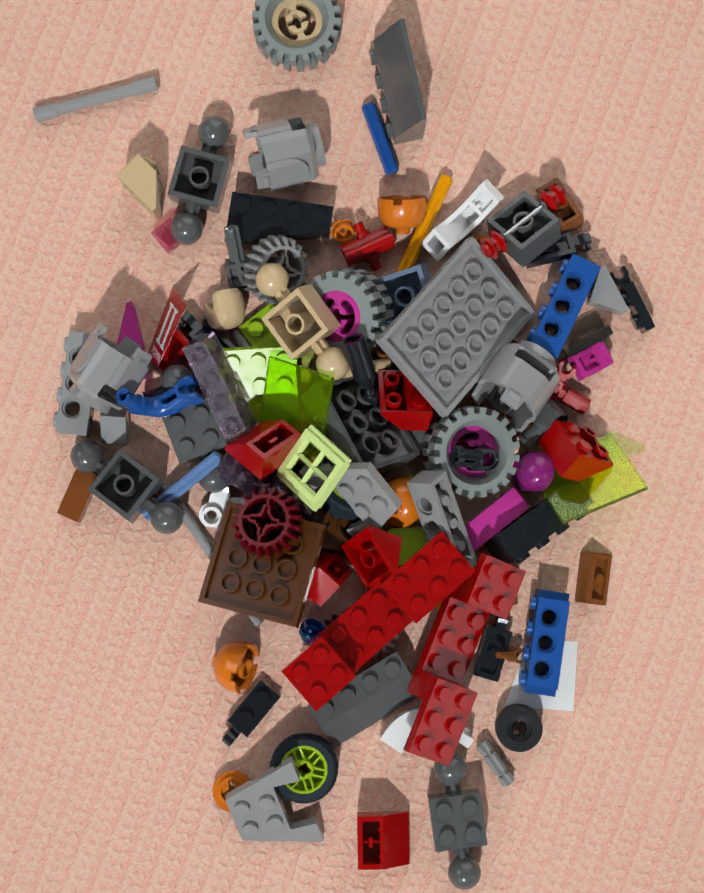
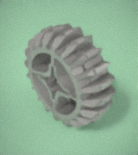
[243,235,310,305]

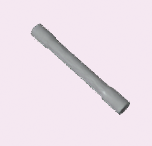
[33,76,158,123]

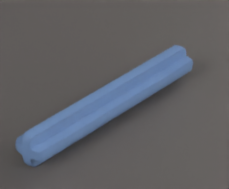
[142,451,224,521]

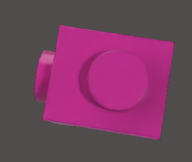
[567,341,614,381]

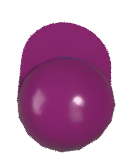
[512,452,554,492]

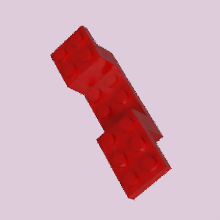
[281,531,476,712]
[403,553,526,766]

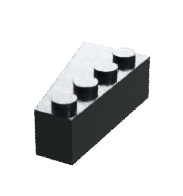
[224,192,334,247]
[484,480,594,564]

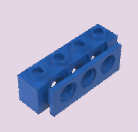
[526,254,601,361]
[518,589,570,697]

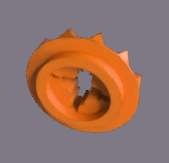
[212,770,250,812]

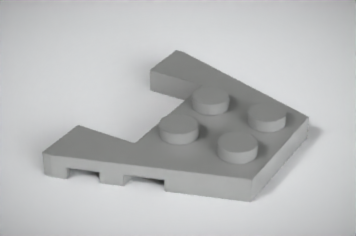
[299,462,403,538]
[225,756,324,842]

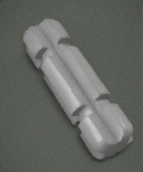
[476,739,515,787]

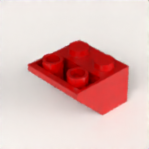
[377,370,433,431]
[224,419,301,480]
[538,420,614,481]
[307,552,355,607]
[357,811,410,870]

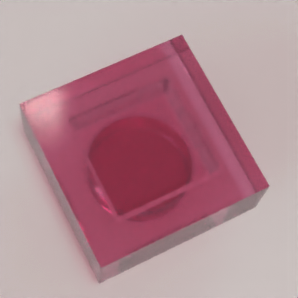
[151,217,180,254]

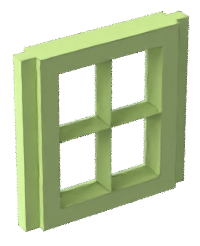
[276,424,352,512]

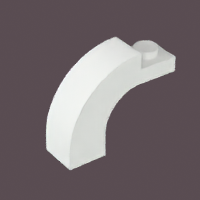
[421,179,505,262]
[380,706,474,754]

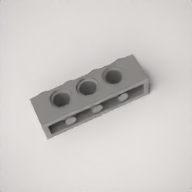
[53,331,104,438]
[407,470,477,566]

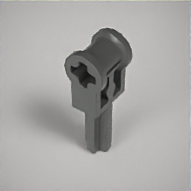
[224,224,252,293]

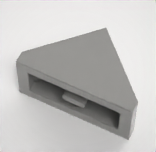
[587,265,629,316]
[100,407,130,445]

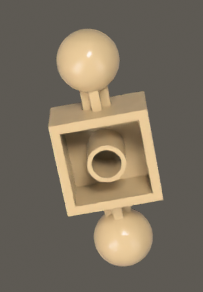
[255,263,349,381]

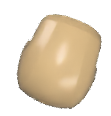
[204,288,245,330]

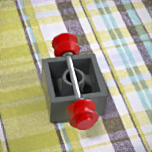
[480,184,566,268]

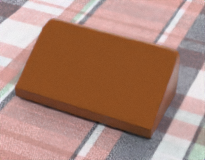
[57,469,98,523]
[575,551,612,606]

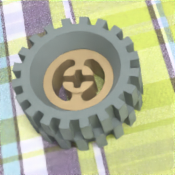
[252,0,341,72]

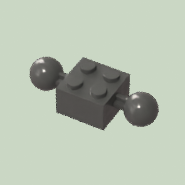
[167,116,233,245]
[161,364,231,493]
[70,440,183,534]
[427,752,488,890]

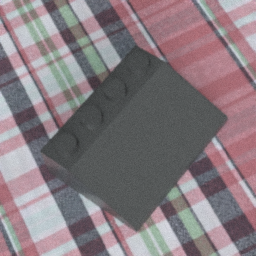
[369,19,427,145]
[302,372,421,474]

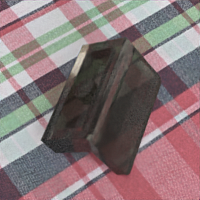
[552,311,613,361]

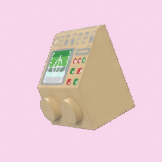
[116,154,162,221]

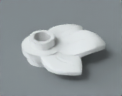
[199,487,246,531]

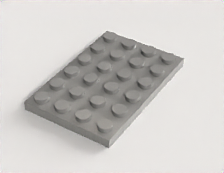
[376,236,536,417]

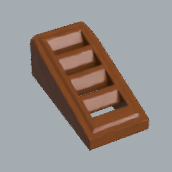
[536,177,584,233]

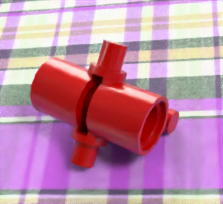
[340,221,396,272]

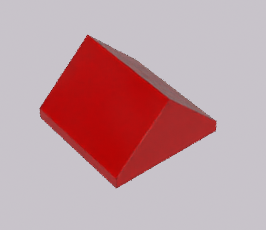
[341,525,402,590]

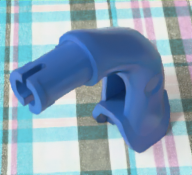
[116,375,204,418]

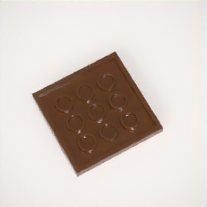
[198,501,327,628]

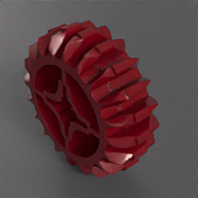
[231,487,303,558]

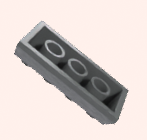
[308,650,417,747]

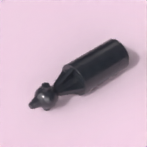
[341,333,379,407]

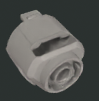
[242,117,326,191]
[69,322,153,414]
[472,341,560,432]

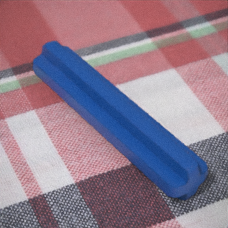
[362,102,399,175]

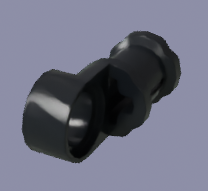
[449,445,500,472]

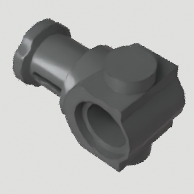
[517,398,569,451]

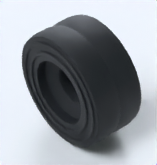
[495,704,543,752]

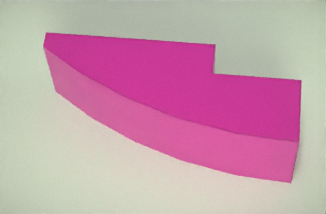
[465,486,530,551]

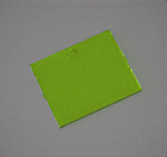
[259,356,334,467]
[542,433,648,524]

